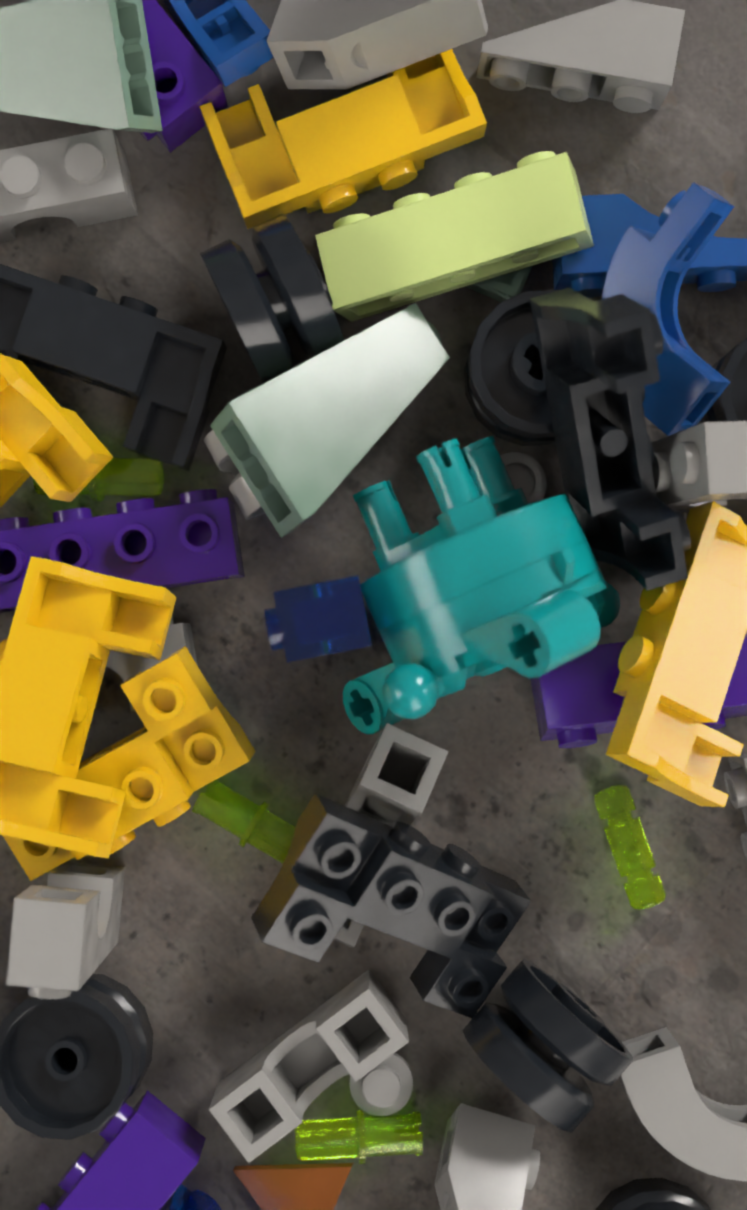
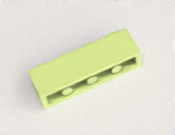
[315,151,594,322]

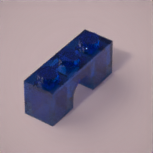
[264,575,372,663]

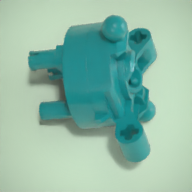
[343,436,621,735]

